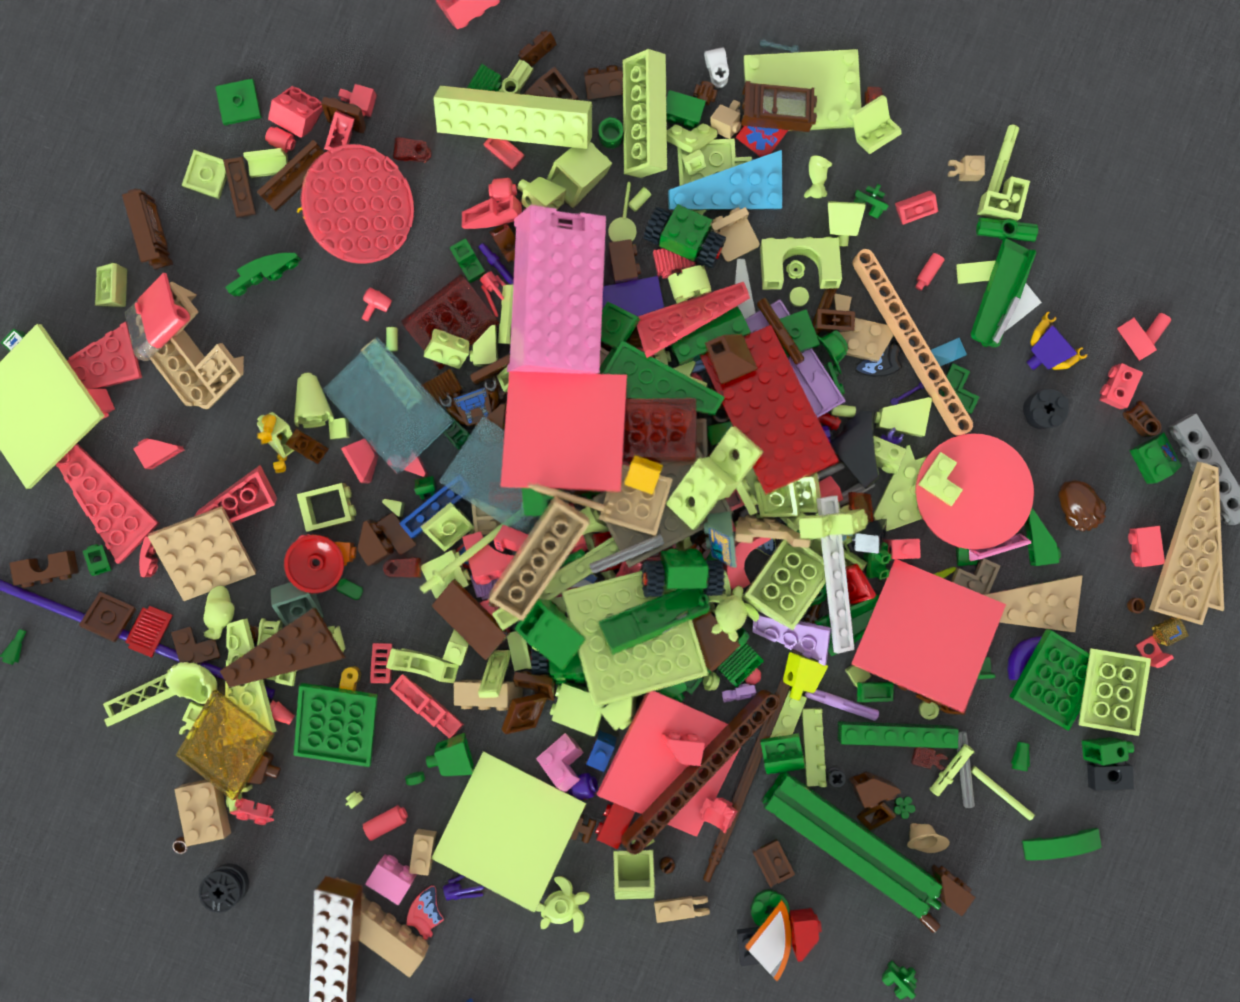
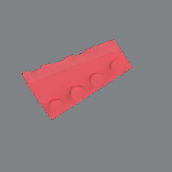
[195,465,277,523]

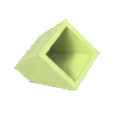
[547,142,612,208]
[550,682,605,736]
[614,850,655,899]

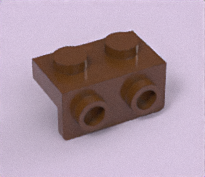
[584,65,623,99]

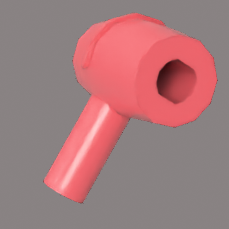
[362,288,393,322]

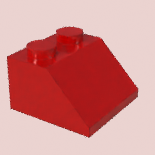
[789,908,822,962]

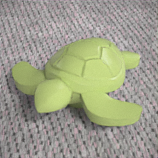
[708,586,759,642]
[536,876,590,933]

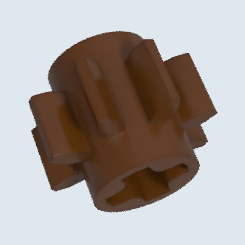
[693,81,717,105]

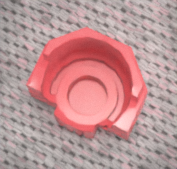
[700,798,738,833]

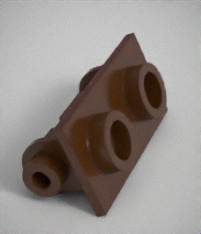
[518,30,557,67]

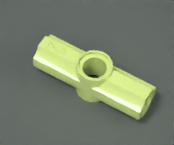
[499,60,534,94]

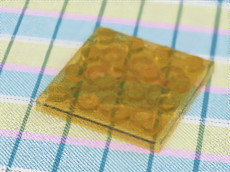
[176,690,275,800]

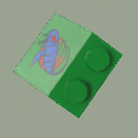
[1129,432,1182,484]

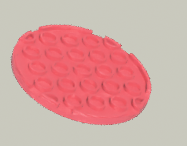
[301,144,414,264]
[915,434,1034,550]

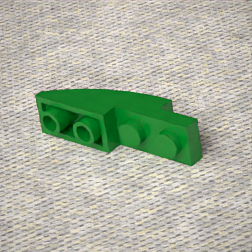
[225,253,302,297]

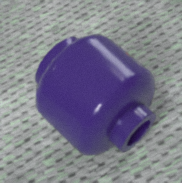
[569,773,598,800]

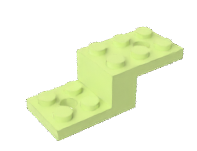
[666,426,763,530]

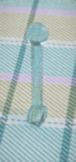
[760,39,799,53]

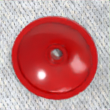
[284,535,344,593]

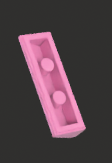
[969,533,1031,561]

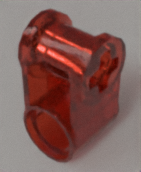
[393,137,431,162]
[383,558,421,578]

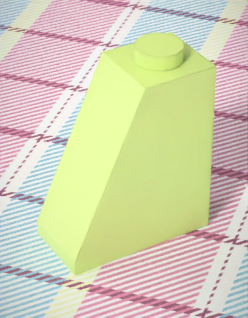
[874,397,932,437]

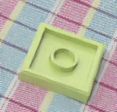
[181,150,227,199]

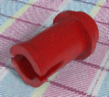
[818,413,842,431]

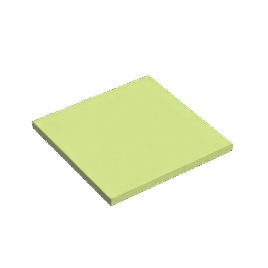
[0,324,105,489]
[431,752,587,912]

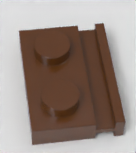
[752,839,795,888]

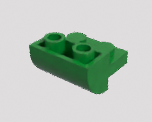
[760,733,806,775]

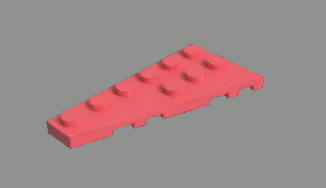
[637,282,750,358]
[67,321,142,389]

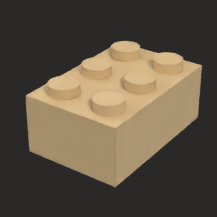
[174,777,231,847]

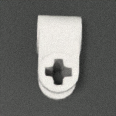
[704,47,729,88]

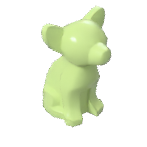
[804,156,832,198]

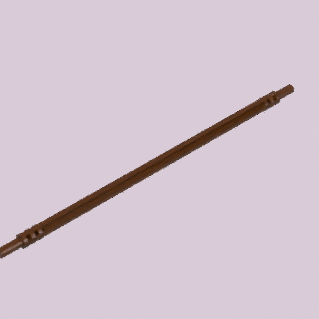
[703,595,823,882]

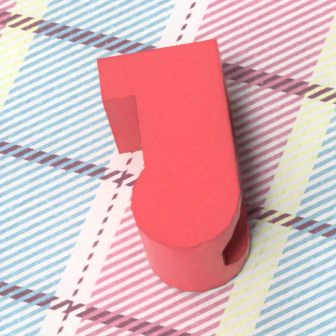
[494,525,528,552]

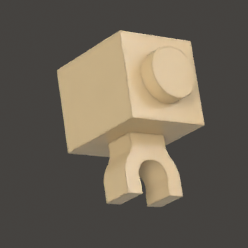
[710,100,741,139]
[948,156,985,181]

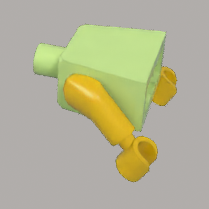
[257,412,295,473]

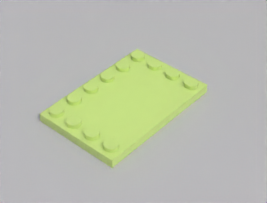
[743,49,861,131]

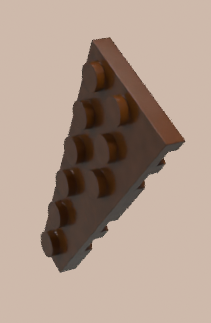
[220,608,346,688]

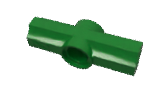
[976,217,1038,242]

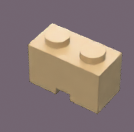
[409,829,437,876]

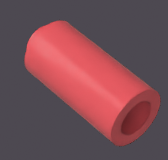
[363,805,408,841]

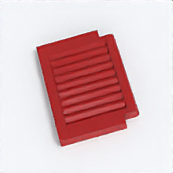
[125,606,173,658]

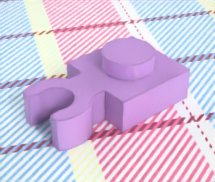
[722,684,756,702]

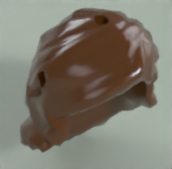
[1058,480,1106,531]

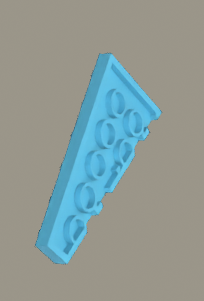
[668,150,782,210]

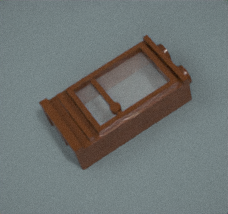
[741,81,817,132]
[122,189,173,270]

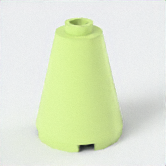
[294,373,334,428]

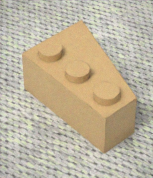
[454,680,523,711]

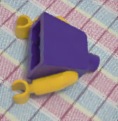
[1026,312,1087,370]

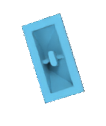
[931,337,967,367]

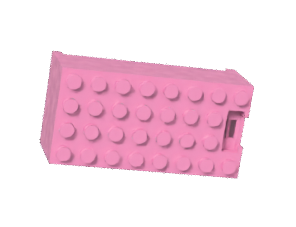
[507,205,606,374]

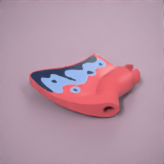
[406,885,444,940]

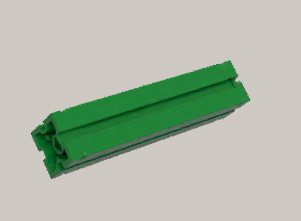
[761,772,943,919]

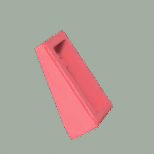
[370,643,392,683]

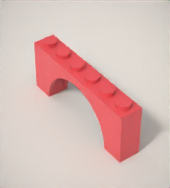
[462,503,588,585]

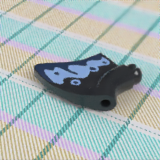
[856,341,902,377]

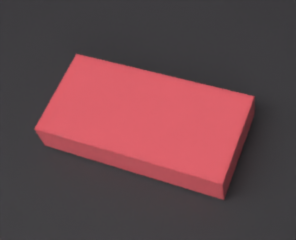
[484,138,525,171]

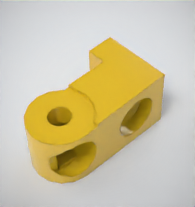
[339,666,361,691]

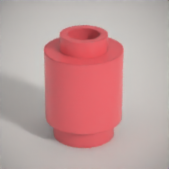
[265,127,296,153]

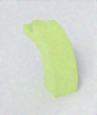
[386,648,459,683]

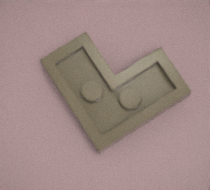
[951,558,1000,595]

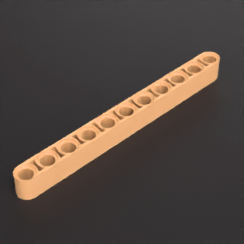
[852,249,973,436]

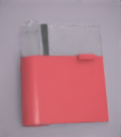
[125,273,190,361]

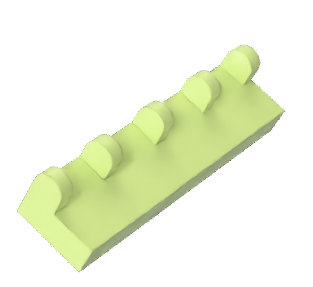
[802,707,827,787]

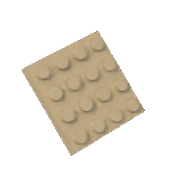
[148,506,256,601]

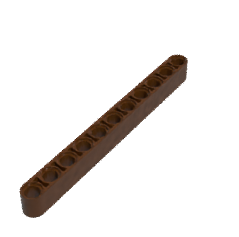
[621,690,780,855]

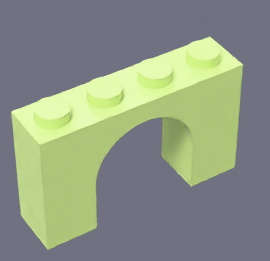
[760,237,842,290]

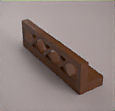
[257,140,325,211]

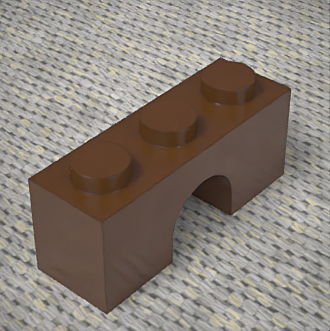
[9,551,79,588]

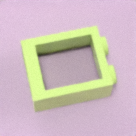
[297,483,356,532]

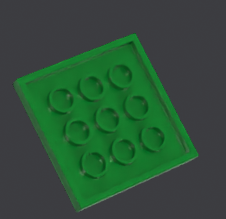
[1009,629,1089,731]
[294,683,378,767]

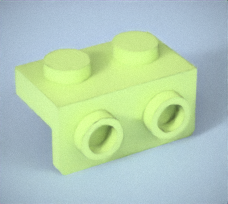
[424,329,469,369]
[874,436,906,474]

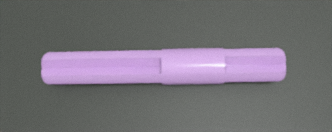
[805,689,879,721]

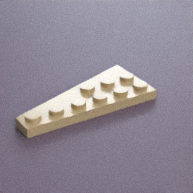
[983,575,1083,632]

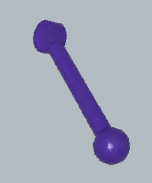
[890,382,925,405]

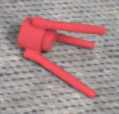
[480,271,507,317]

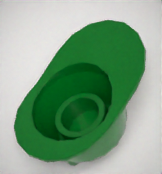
[817,330,848,375]

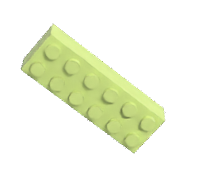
[623,49,667,178]

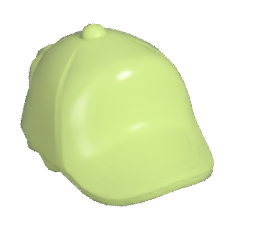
[203,586,235,640]

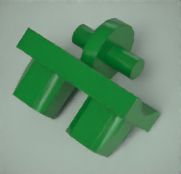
[854,183,889,219]
[863,542,891,580]
[882,961,917,1000]

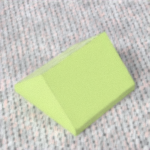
[95,263,127,307]

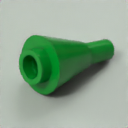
[0,629,27,665]

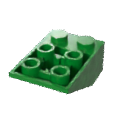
[515,598,586,670]

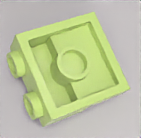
[421,502,474,552]

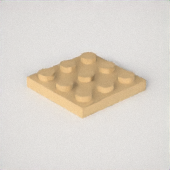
[599,464,673,536]

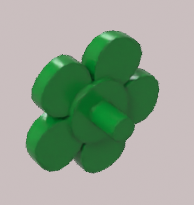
[893,796,915,819]

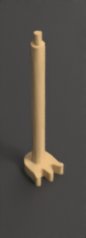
[528,483,614,520]

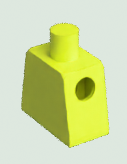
[783,652,828,701]

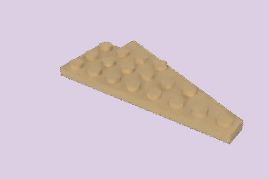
[1149,462,1224,625]

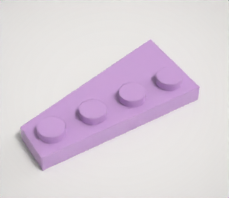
[752,612,831,666]

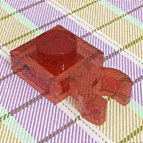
[911,747,948,770]

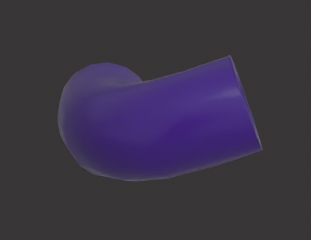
[1007,636,1042,680]

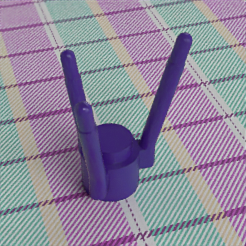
[443,874,484,901]

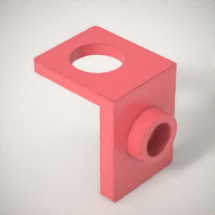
[1135,636,1174,668]

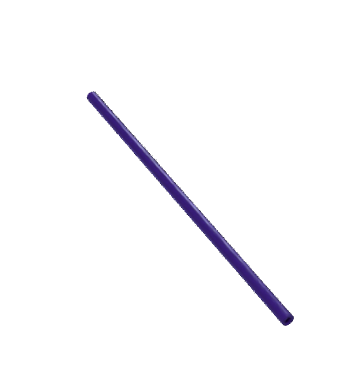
[0,580,276,699]

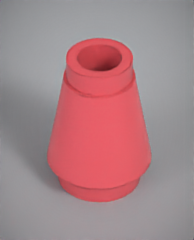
[270,700,295,725]

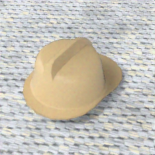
[907,823,950,853]

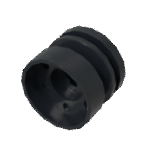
[199,863,249,913]

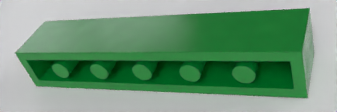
[837,721,958,749]

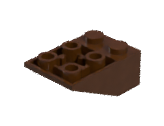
[523,67,578,100]

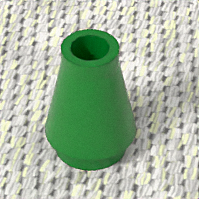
[1011,742,1030,772]

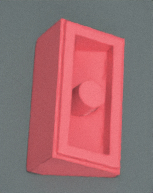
[895,191,938,225]

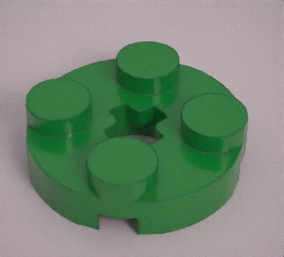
[750,889,790,926]

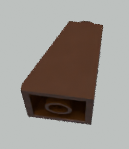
[692,609,740,672]

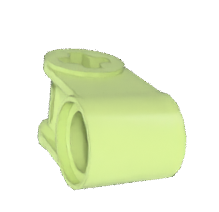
[257,618,283,646]

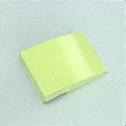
[754,472,821,517]

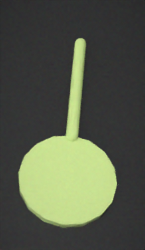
[608,182,637,242]

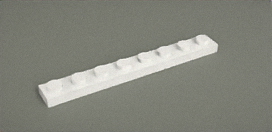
[817,496,854,653]

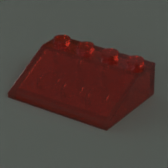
[401,274,499,370]
[622,398,697,462]

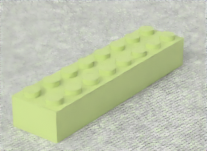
[434,86,592,149]

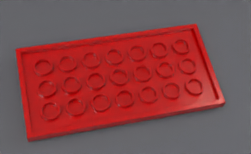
[700,325,838,495]

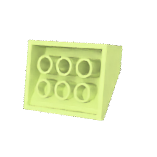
[742,539,826,630]
[1078,648,1151,736]

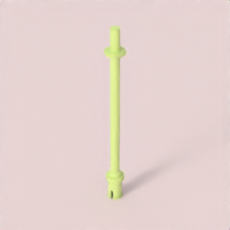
[420,502,524,593]

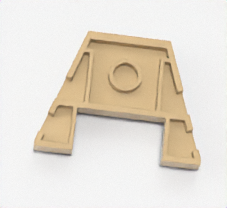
[833,293,907,362]
[734,515,810,548]

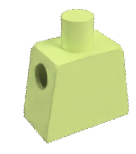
[517,177,567,210]
[828,201,865,246]

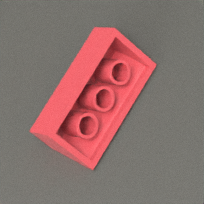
[435,0,500,29]

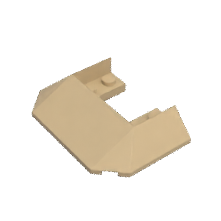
[138,282,244,409]

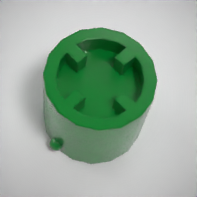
[599,117,623,149]

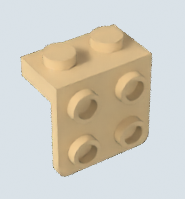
[710,207,759,262]

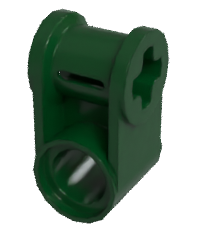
[438,415,473,451]

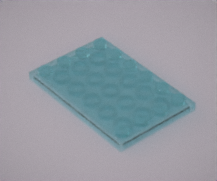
[322,337,454,474]
[439,416,575,535]

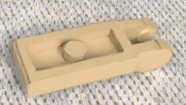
[654,896,710,923]

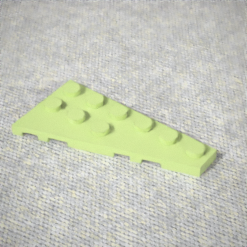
[224,619,276,746]

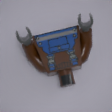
[439,377,500,434]

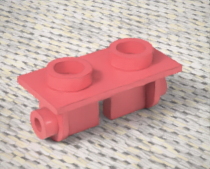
[230,798,274,825]

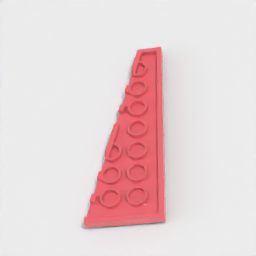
[56,443,160,564]

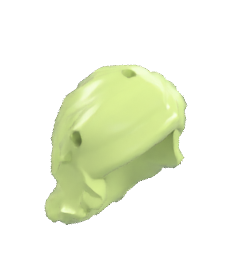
[165,662,217,704]

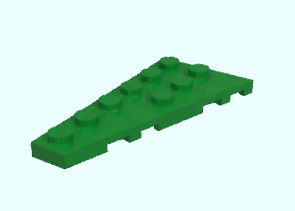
[603,341,725,415]

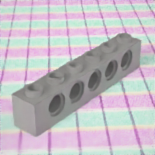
[1168,413,1240,525]

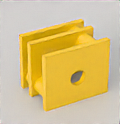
[624,455,663,495]

